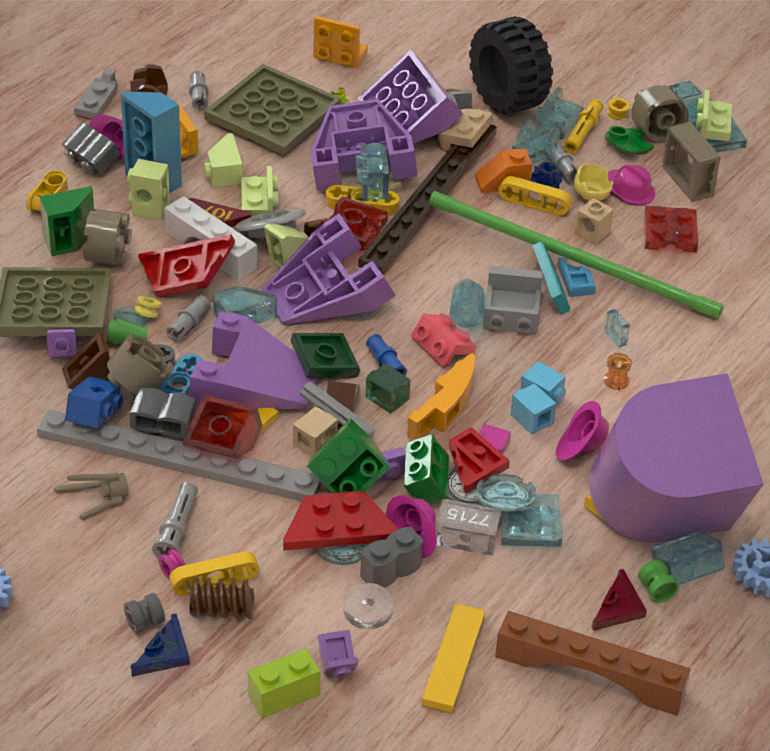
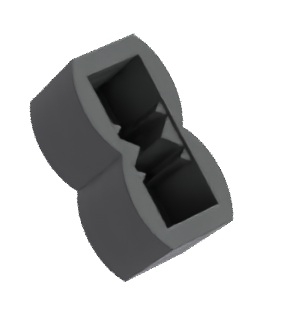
[62,122,121,175]
[130,388,195,439]
[360,527,424,590]

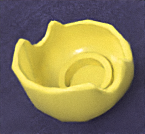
[574,163,613,201]

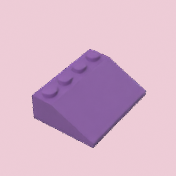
[357,50,463,144]

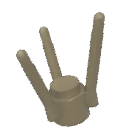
[54,472,129,520]

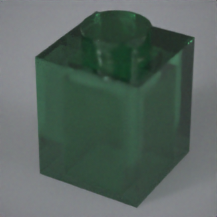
[365,363,411,414]

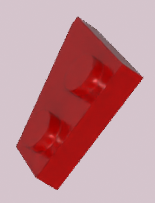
[449,427,510,494]

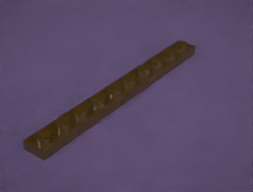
[358,124,497,275]

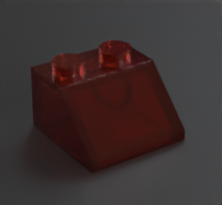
[182,395,263,459]

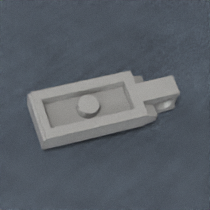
[74,68,117,119]

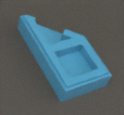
[557,257,596,297]

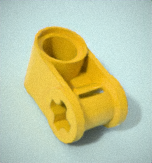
[26,170,68,212]

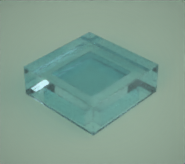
[604,309,630,348]

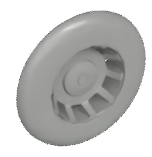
[235,208,306,238]

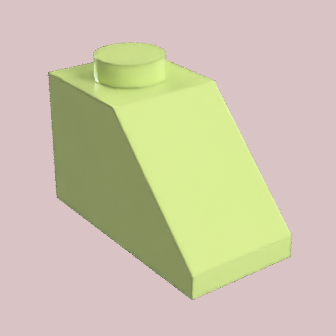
[204,133,243,188]
[264,224,308,268]

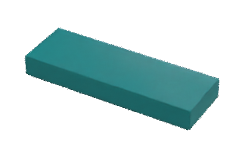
[532,242,570,314]

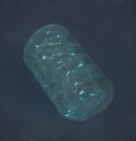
[449,278,486,328]

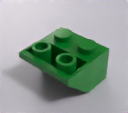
[40,186,94,256]
[306,418,391,493]

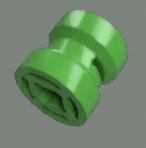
[638,559,679,603]

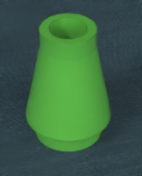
[107,318,148,345]

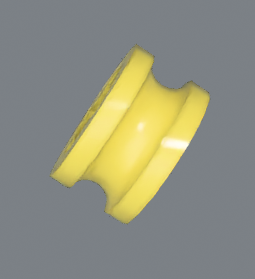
[134,296,161,318]

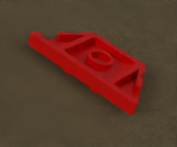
[138,234,235,297]
[283,491,398,551]

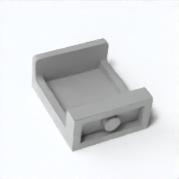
[483,266,543,334]

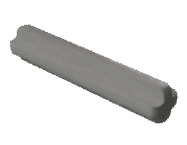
[300,382,375,438]

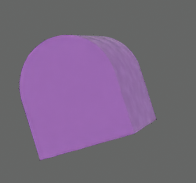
[589,373,764,543]

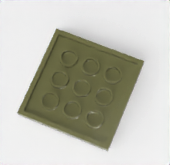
[204,64,342,155]
[0,267,112,338]

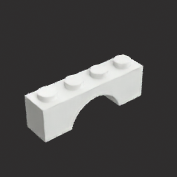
[164,196,257,281]

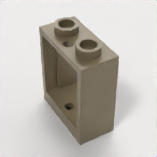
[662,122,721,202]

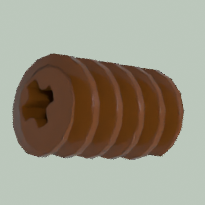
[189,577,254,619]

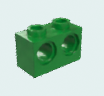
[404,434,449,505]

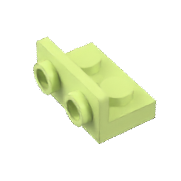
[696,90,732,141]
[241,166,278,217]

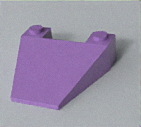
[311,99,417,191]
[261,214,396,325]
[189,311,318,409]

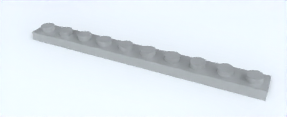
[37,409,322,501]

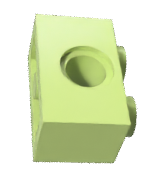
[127,159,170,221]

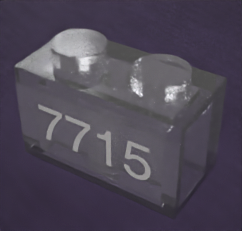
[435,499,502,556]

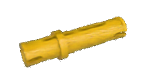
[563,99,604,154]

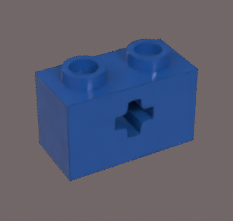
[65,377,123,428]

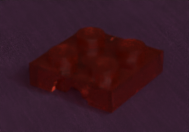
[323,196,388,252]
[644,206,698,253]

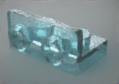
[535,87,584,140]
[512,119,562,164]
[651,530,725,585]

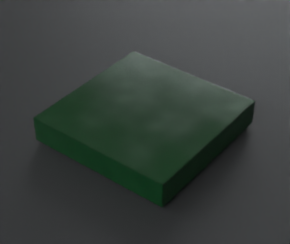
[290,333,361,377]

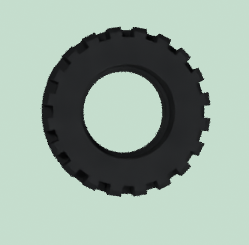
[469,16,553,115]

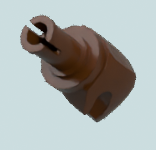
[130,64,168,96]

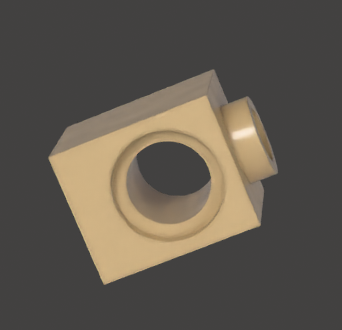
[575,198,614,245]
[293,406,338,456]

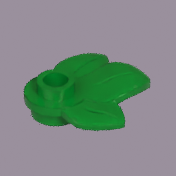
[605,126,654,154]

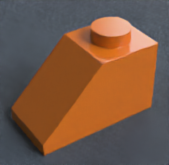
[475,149,532,193]

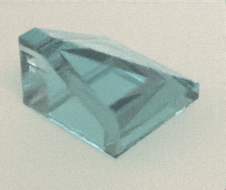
[113,306,152,327]

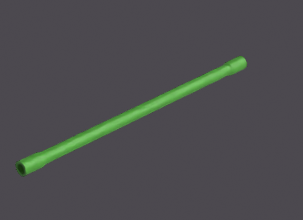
[429,191,724,319]

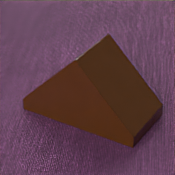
[62,332,111,389]
[327,380,360,427]

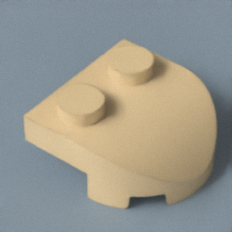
[436,109,494,151]

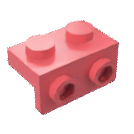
[411,313,478,367]

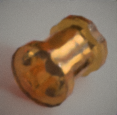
[604,353,632,390]

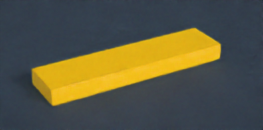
[422,603,485,713]

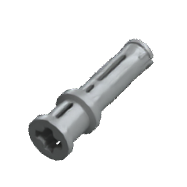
[152,482,198,558]

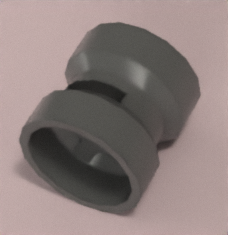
[124,593,165,633]

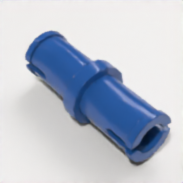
[366,334,407,381]

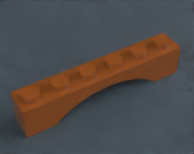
[495,611,691,716]

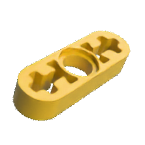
[498,176,572,216]
[325,185,400,215]
[169,551,260,596]

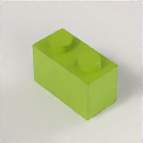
[248,648,320,718]

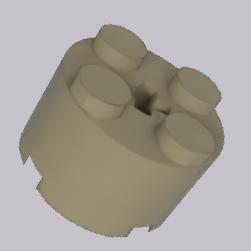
[631,85,689,143]
[83,209,132,266]
[107,335,174,398]

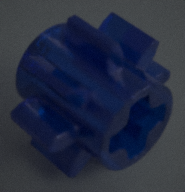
[531,162,563,189]

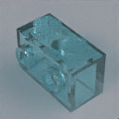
[355,143,389,199]

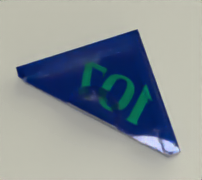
[130,613,190,677]

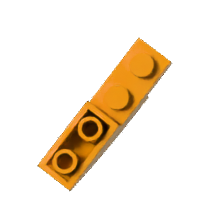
[407,353,475,441]

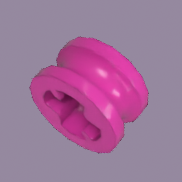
[158,549,185,580]

